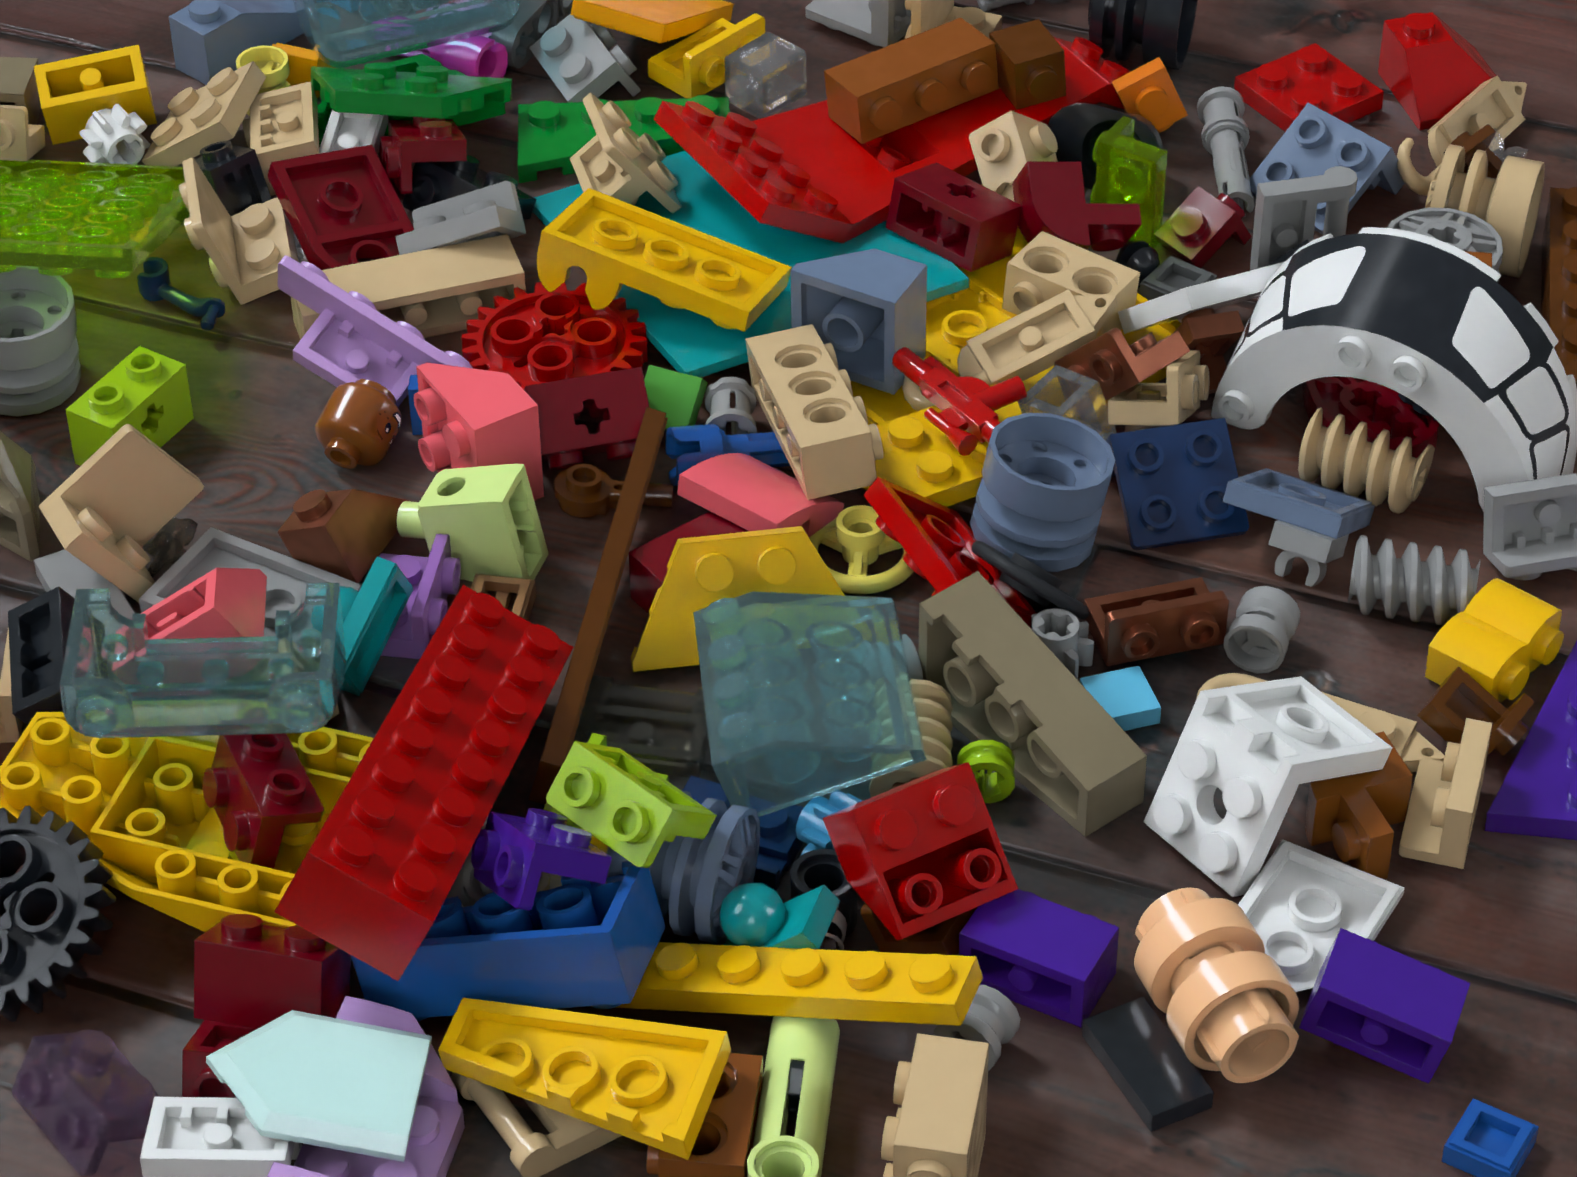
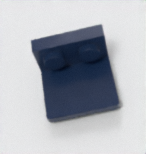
[1106,418,1249,550]

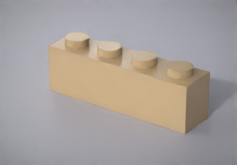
[291,234,526,340]

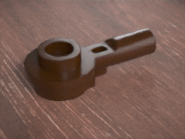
[553,464,673,518]

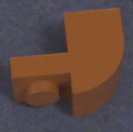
[1305,731,1413,879]

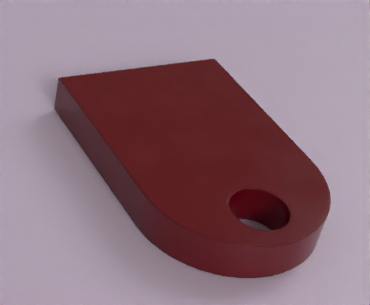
[267,145,414,270]

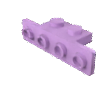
[278,255,473,407]

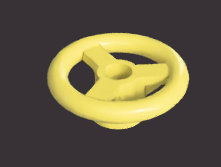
[809,505,914,594]

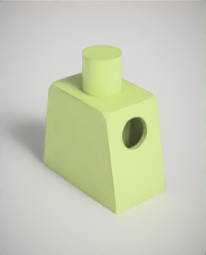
[397,463,549,582]

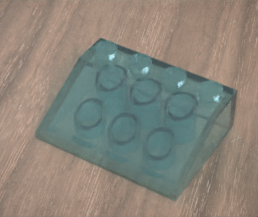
[693,591,926,817]

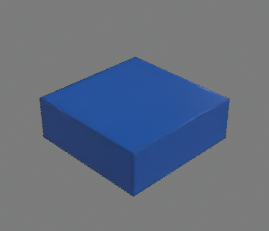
[1441,1098,1539,1177]

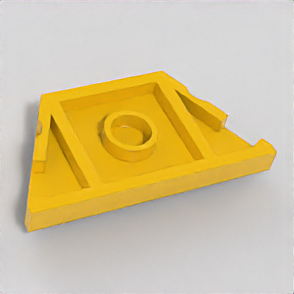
[863,381,1023,507]
[631,526,872,672]

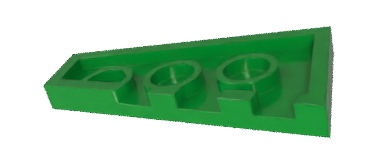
[518,95,730,183]

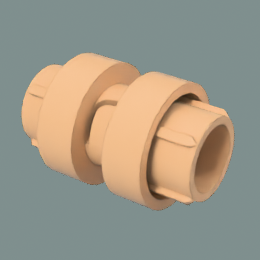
[1134,887,1299,1083]

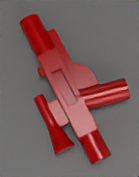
[892,347,1027,456]

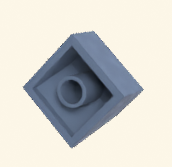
[791,249,927,395]

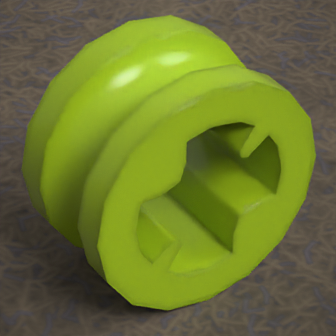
[957,740,1015,803]

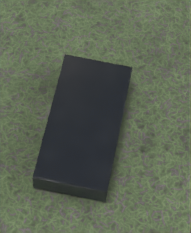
[1082,997,1214,1132]

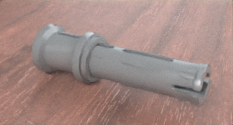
[1197,86,1255,218]

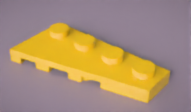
[438,997,731,1160]

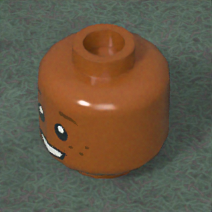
[315,379,402,469]

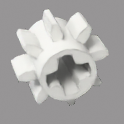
[79,104,150,175]

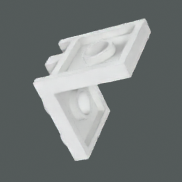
[1144,676,1393,897]

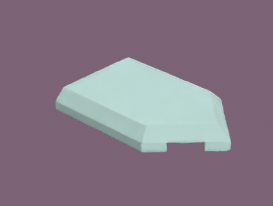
[206,1010,432,1162]

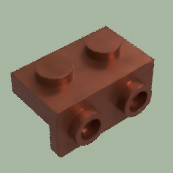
[1084,577,1229,666]

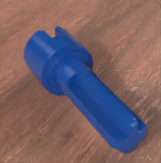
[665,424,790,486]

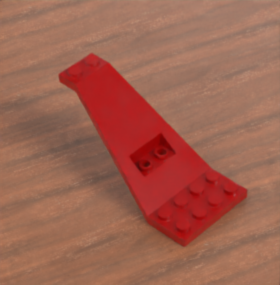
[653,36,1130,243]

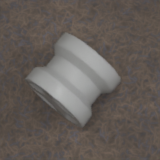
[934,984,1020,1071]

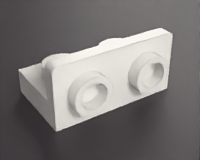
[140,1097,302,1177]

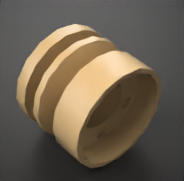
[1425,144,1545,278]

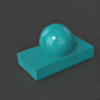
[311,556,414,696]
[720,883,840,949]

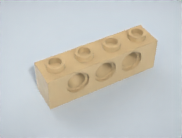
[745,324,883,500]

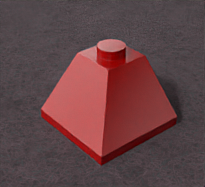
[1378,12,1496,130]

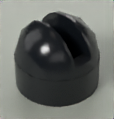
[1115,240,1160,289]

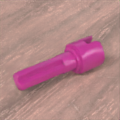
[374,21,508,78]

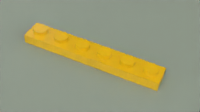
[614,942,983,1026]

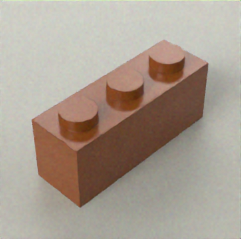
[824,17,999,144]

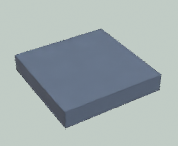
[1223,468,1375,539]

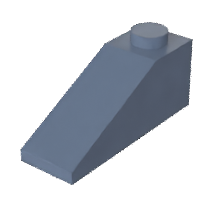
[169,0,323,85]

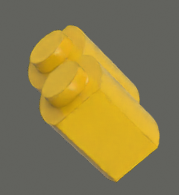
[1425,578,1564,703]

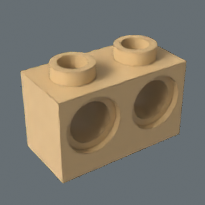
[1002,231,1140,337]

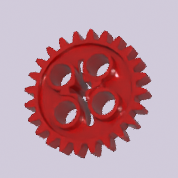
[461,282,648,390]

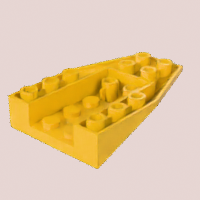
[0,709,374,932]

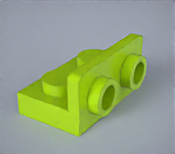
[546,741,717,868]

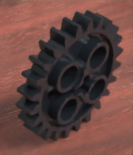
[0,806,116,1022]

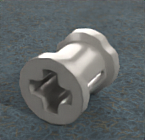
[704,377,757,435]

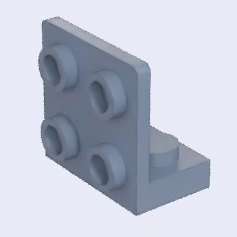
[1249,103,1405,235]

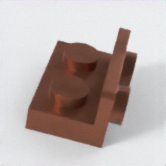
[1054,327,1190,413]

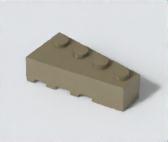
[918,571,1147,837]

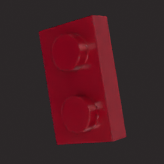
[379,117,467,194]
[203,726,324,869]

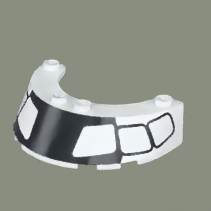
[1211,227,1577,512]

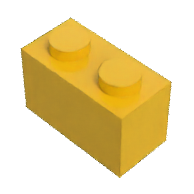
[33,45,157,145]

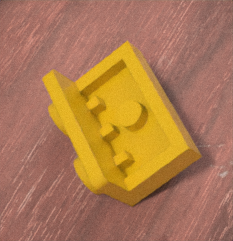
[648,13,766,98]

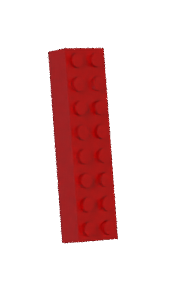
[274,584,574,981]

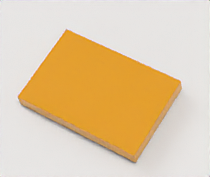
[570,0,734,44]

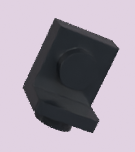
[195,141,272,216]

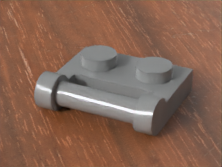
[1250,166,1358,270]

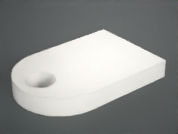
[1118,262,1284,334]

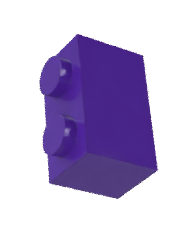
[959,889,1119,1028]
[1299,928,1471,1084]

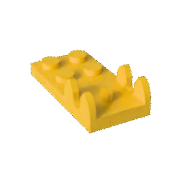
[537,188,792,332]

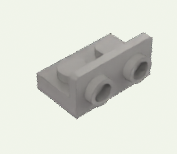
[395,181,526,255]

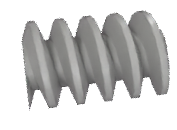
[1348,535,1481,626]

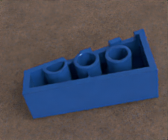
[351,861,666,1022]

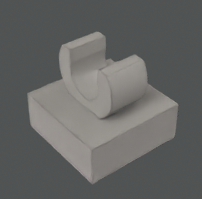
[1268,520,1349,587]

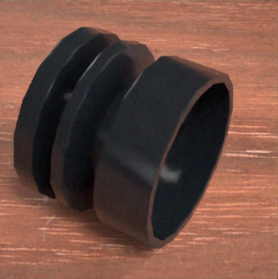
[1088,0,1198,70]

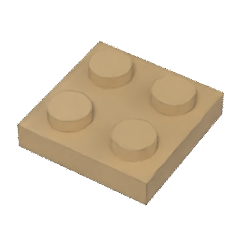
[142,61,266,177]

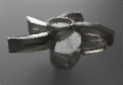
[142,516,198,577]

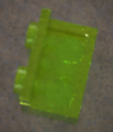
[1090,116,1167,248]

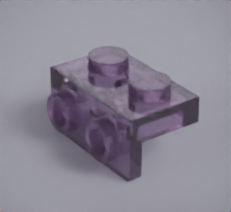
[12,1030,160,1176]

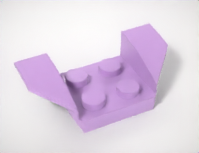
[267,996,465,1177]

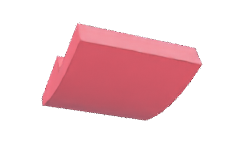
[677,453,844,537]

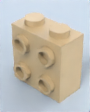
[881,1033,989,1177]

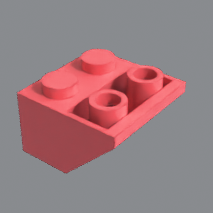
[414,362,544,501]
[112,567,267,710]

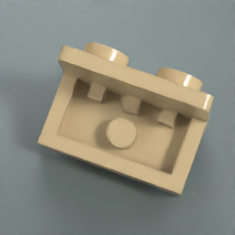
[570,92,681,214]

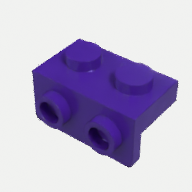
[471,808,612,911]

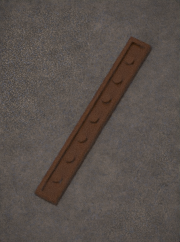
[529,407,668,805]

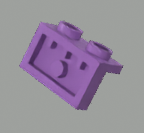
[379,534,461,659]

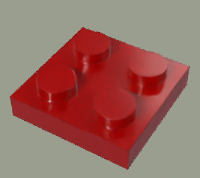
[1234,43,1384,132]

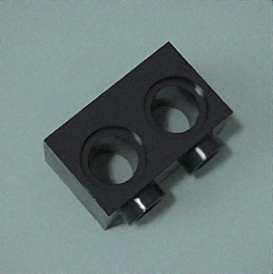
[8,587,111,725]

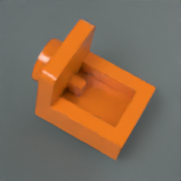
[1112,57,1188,133]

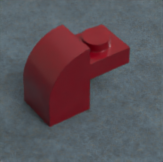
[1012,161,1142,252]

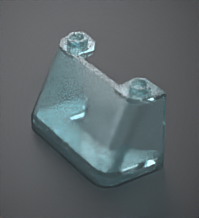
[60,583,346,738]

